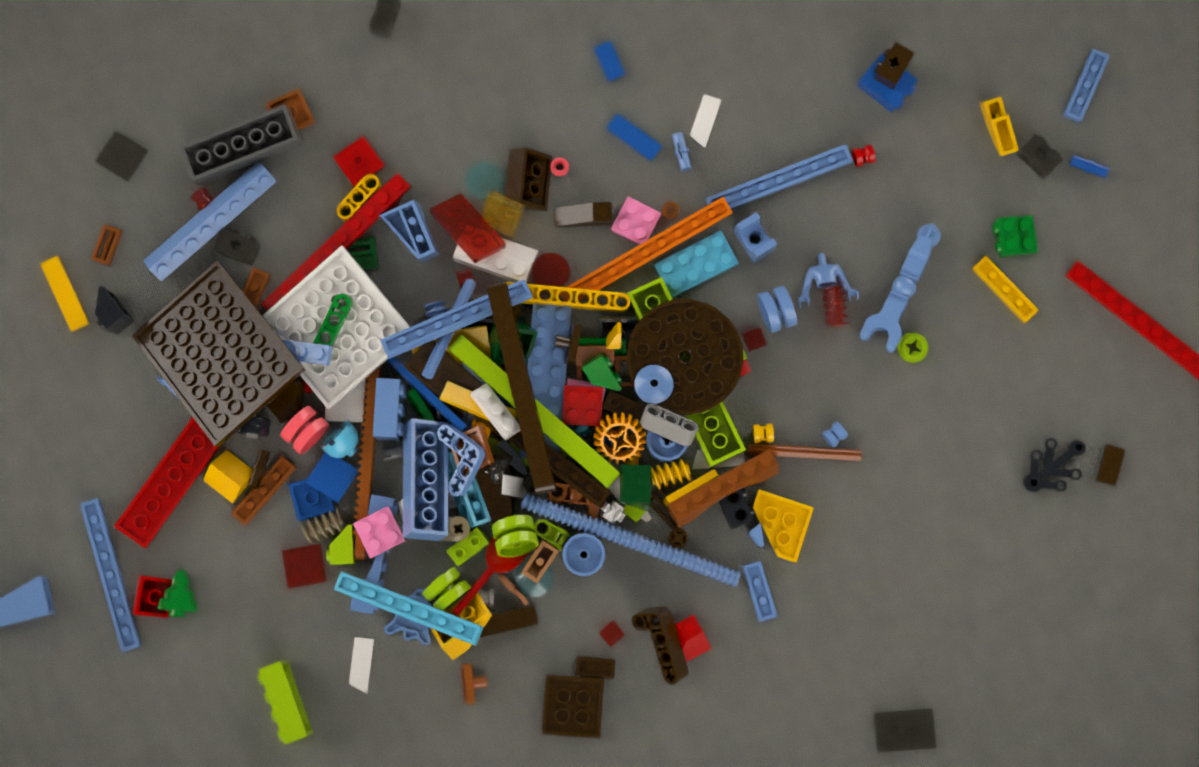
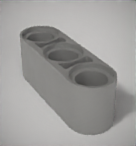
[640,404,698,446]

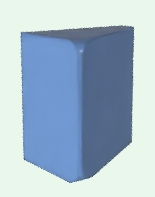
[748,523,764,548]

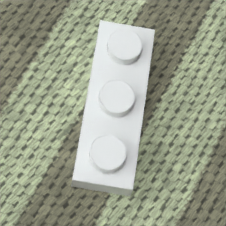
[470,383,521,440]

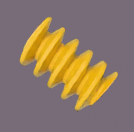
[651,459,691,490]

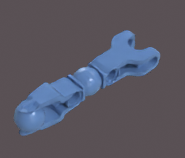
[860,223,941,353]

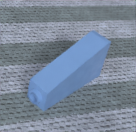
[0,576,55,628]

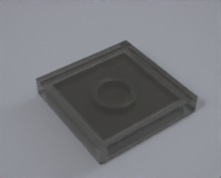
[95,130,148,182]

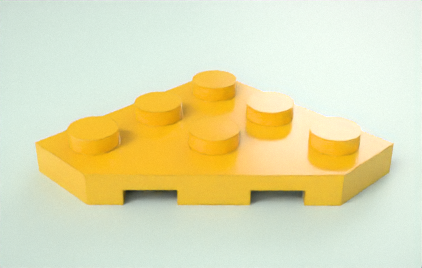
[752,489,814,563]

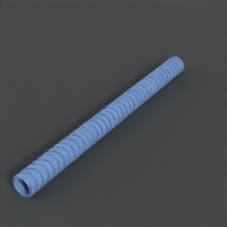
[521,493,741,587]

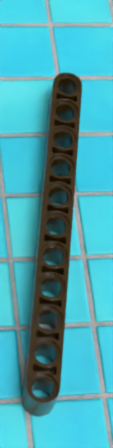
[487,282,556,495]

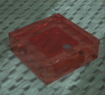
[598,620,625,647]

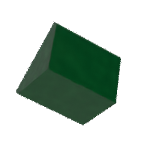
[620,464,651,511]

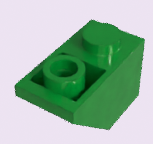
[582,353,623,391]

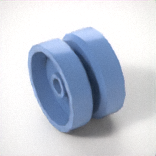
[757,285,797,334]
[646,431,688,463]
[562,533,605,576]

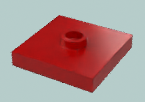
[333,136,385,187]

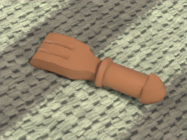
[498,573,528,605]

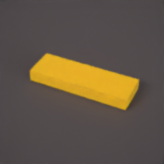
[663,469,718,507]

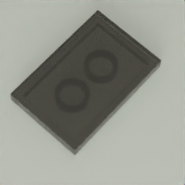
[873,708,936,752]

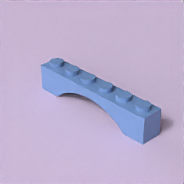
[350,494,399,614]

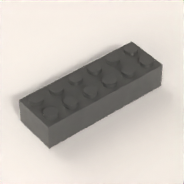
[180,104,303,185]

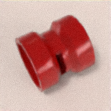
[852,144,876,167]

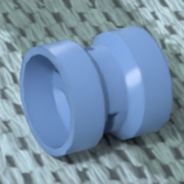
[821,421,849,448]

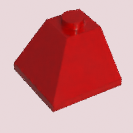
[675,614,712,662]

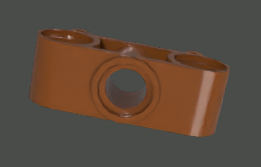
[548,481,604,520]

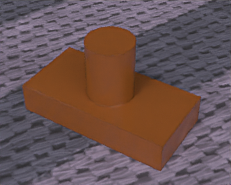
[460,663,487,704]

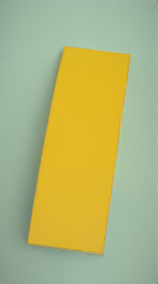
[979,97,1019,156]

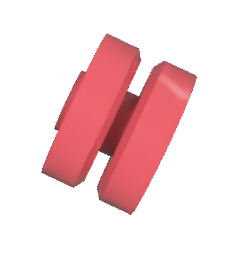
[280,406,330,455]

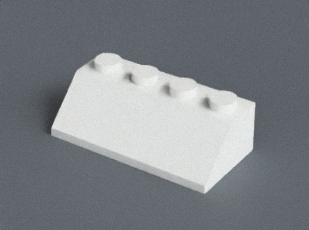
[453,226,539,284]

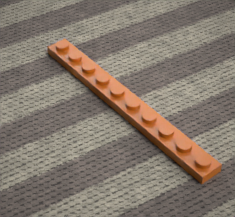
[560,196,733,302]

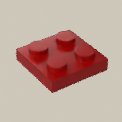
[562,385,603,426]

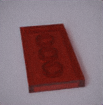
[430,193,506,263]

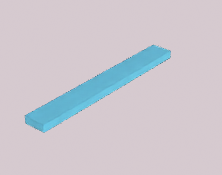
[333,571,483,646]

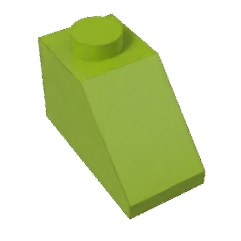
[326,525,356,565]

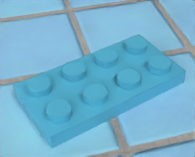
[654,230,739,298]

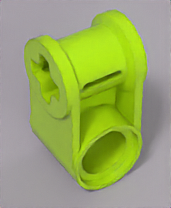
[534,519,571,551]

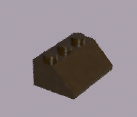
[504,147,553,212]

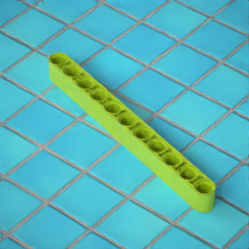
[448,335,620,488]

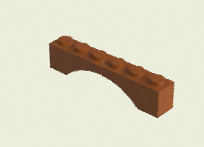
[668,449,779,528]

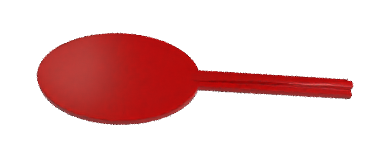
[452,538,529,616]

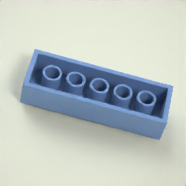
[403,418,448,541]

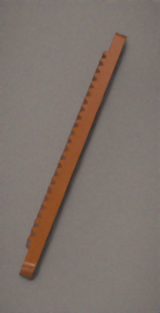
[352,365,382,561]

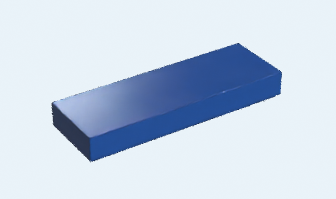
[606,113,662,162]

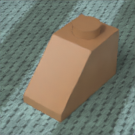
[521,538,559,583]

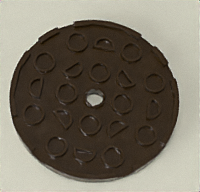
[627,299,743,415]

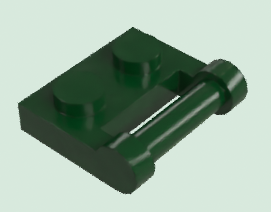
[349,236,379,271]

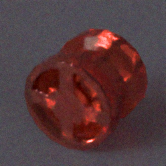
[190,188,214,211]
[456,267,475,289]

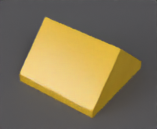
[203,450,253,504]

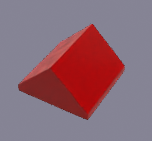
[133,575,172,618]

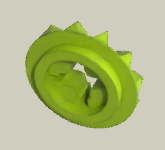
[897,332,928,363]

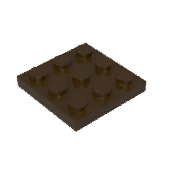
[541,674,604,739]

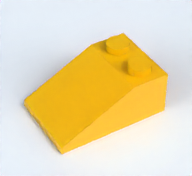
[431,593,492,660]

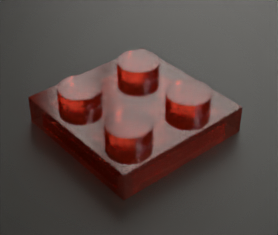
[282,543,327,589]

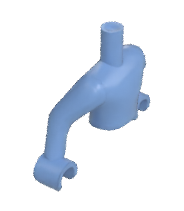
[798,253,859,308]

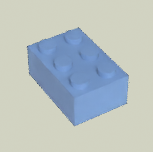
[373,378,407,441]

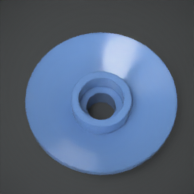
[634,365,673,404]

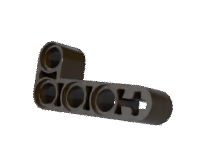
[632,606,688,685]

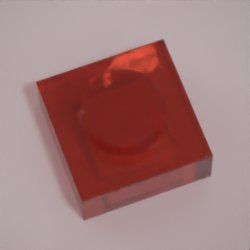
[742,327,767,352]

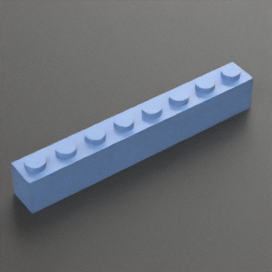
[143,161,277,282]

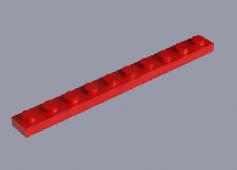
[260,172,412,311]
[1065,260,1199,381]

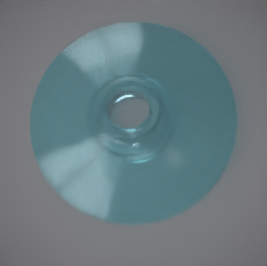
[515,560,554,597]

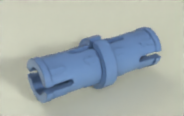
[671,132,692,172]

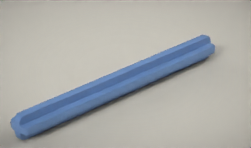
[422,279,476,379]

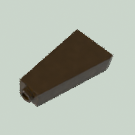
[475,454,513,524]

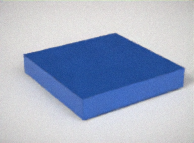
[305,453,358,503]
[288,479,336,522]

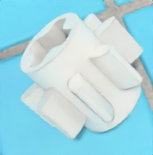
[601,500,626,524]

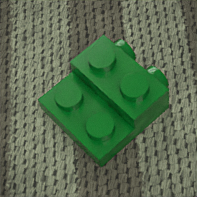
[992,215,1038,258]

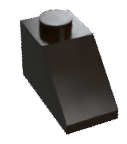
[267,380,305,424]

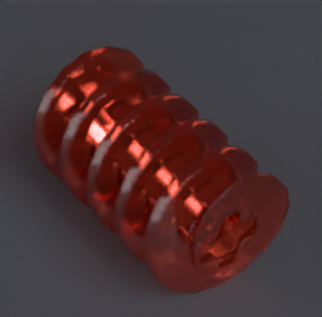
[822,286,849,328]

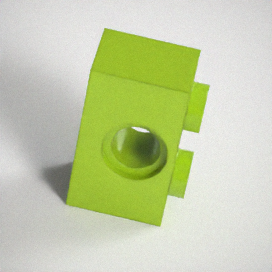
[446,527,491,567]

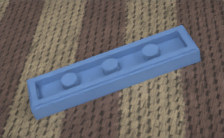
[1063,48,1110,124]

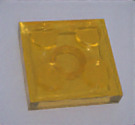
[479,190,525,238]

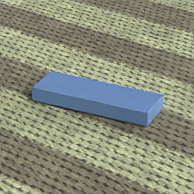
[742,561,778,622]

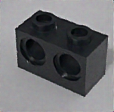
[719,488,755,530]

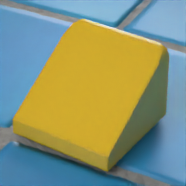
[606,322,621,349]

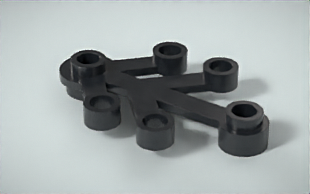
[1023,438,1086,493]

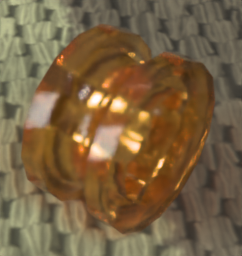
[662,201,679,220]

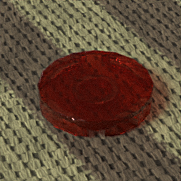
[532,253,570,287]

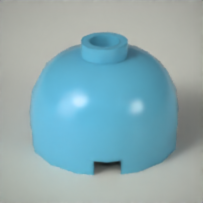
[320,420,359,458]

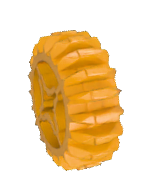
[594,412,646,464]

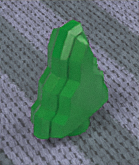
[157,570,197,618]

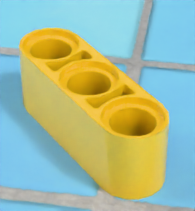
[336,174,381,222]

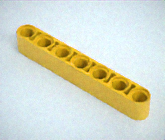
[503,282,630,313]

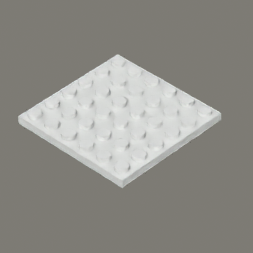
[263,246,410,409]

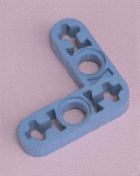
[437,425,485,496]

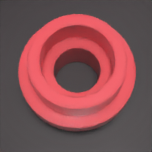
[550,157,569,176]

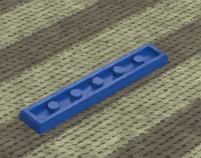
[386,357,469,433]

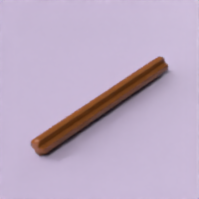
[747,443,862,461]

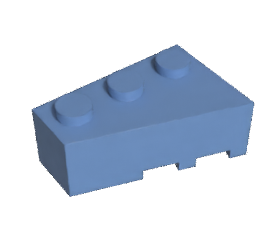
[379,200,441,262]

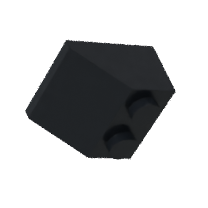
[95,286,135,335]

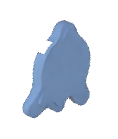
[384,588,432,646]

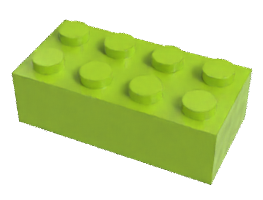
[257,660,313,745]

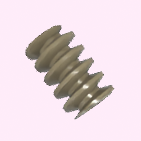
[301,508,344,544]
[441,516,470,542]

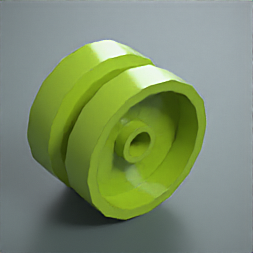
[491,515,539,558]
[421,567,472,611]

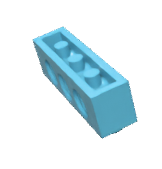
[448,452,492,530]

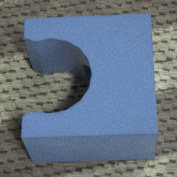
[733,212,777,264]

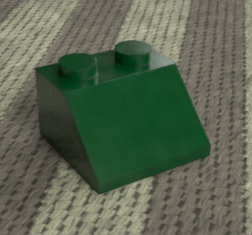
[489,322,538,364]

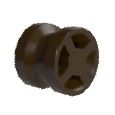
[668,528,688,548]

